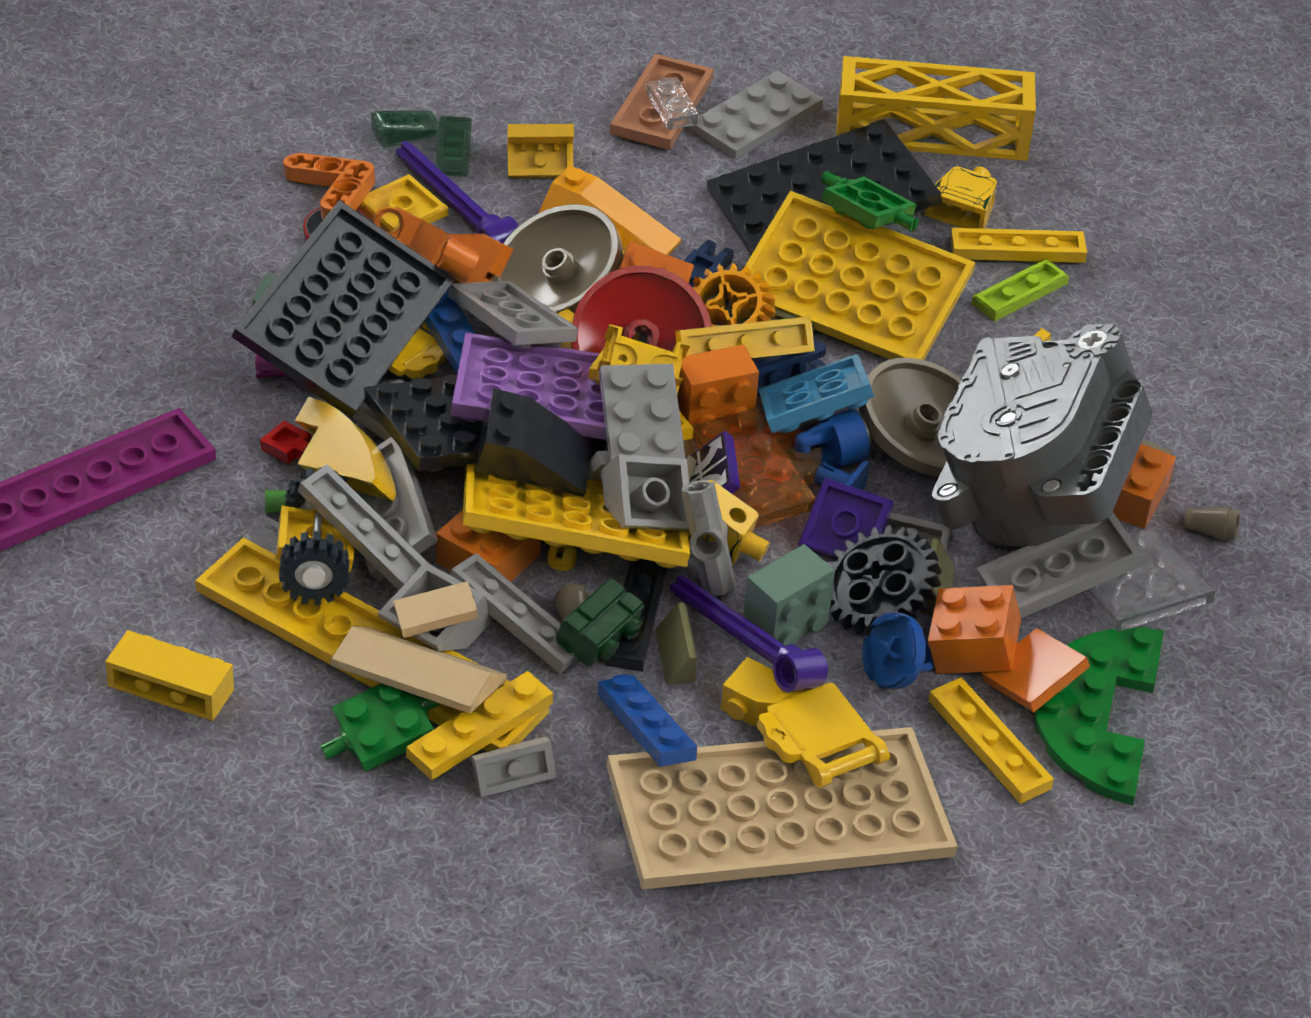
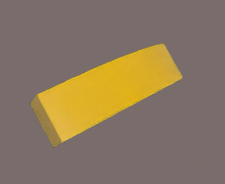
[295,396,396,501]

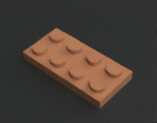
[610,54,714,150]

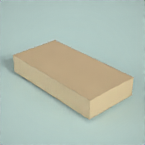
[393,581,479,638]

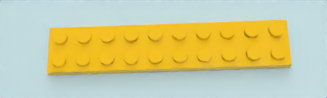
[195,537,549,752]

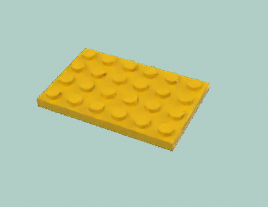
[733,191,975,360]
[463,463,690,568]

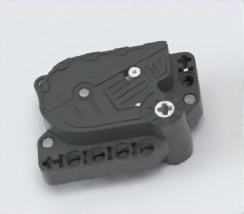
[932,323,1152,547]

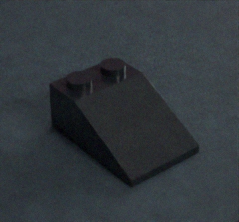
[476,388,591,497]

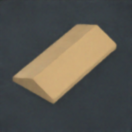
[331,626,507,714]

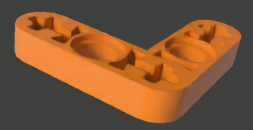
[283,153,376,220]

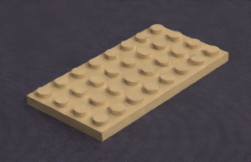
[606,727,958,890]

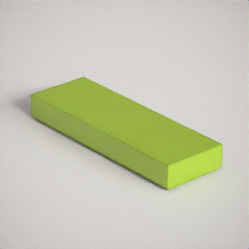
[971,259,1069,322]

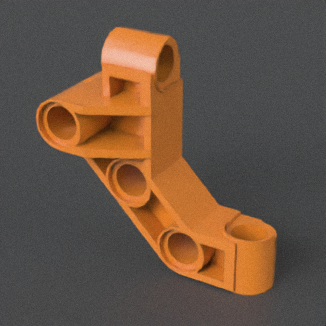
[373,206,514,283]

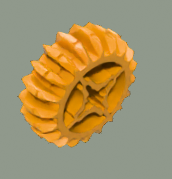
[692,263,776,327]

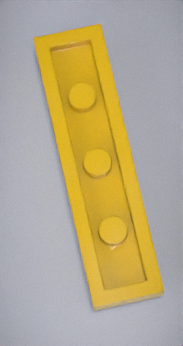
[950,228,1087,263]
[675,316,815,358]
[406,671,553,780]
[928,677,1054,804]

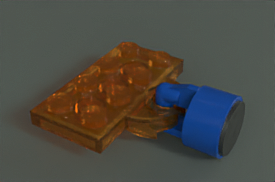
[692,408,871,528]

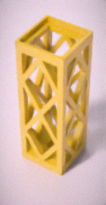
[836,56,1036,161]

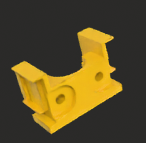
[596,324,690,394]

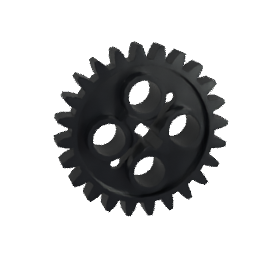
[827,525,942,635]

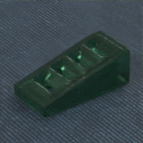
[371,111,444,148]
[436,116,472,177]

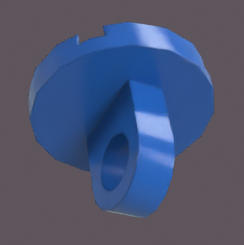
[862,612,934,690]

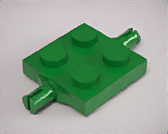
[821,170,919,232]
[320,683,441,772]

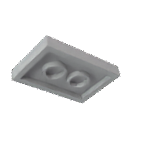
[599,364,685,461]

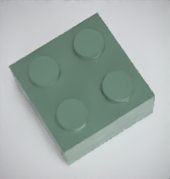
[743,544,835,646]

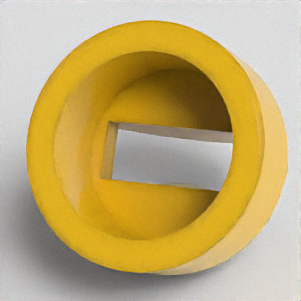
[547,545,577,571]

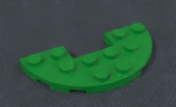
[1033,627,1164,805]

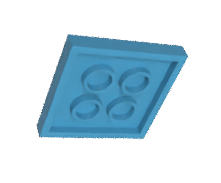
[758,354,874,433]

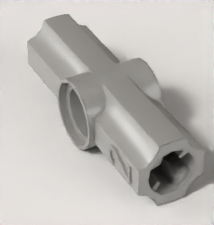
[681,480,736,596]

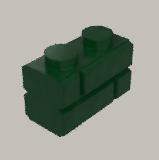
[556,578,644,667]

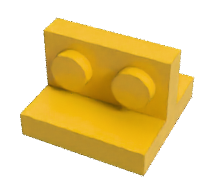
[507,124,574,178]

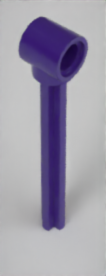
[395,141,519,243]
[670,575,828,693]

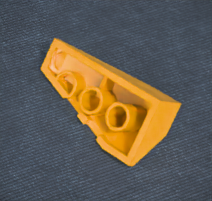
[538,165,681,255]

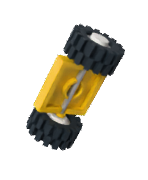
[276,467,354,605]

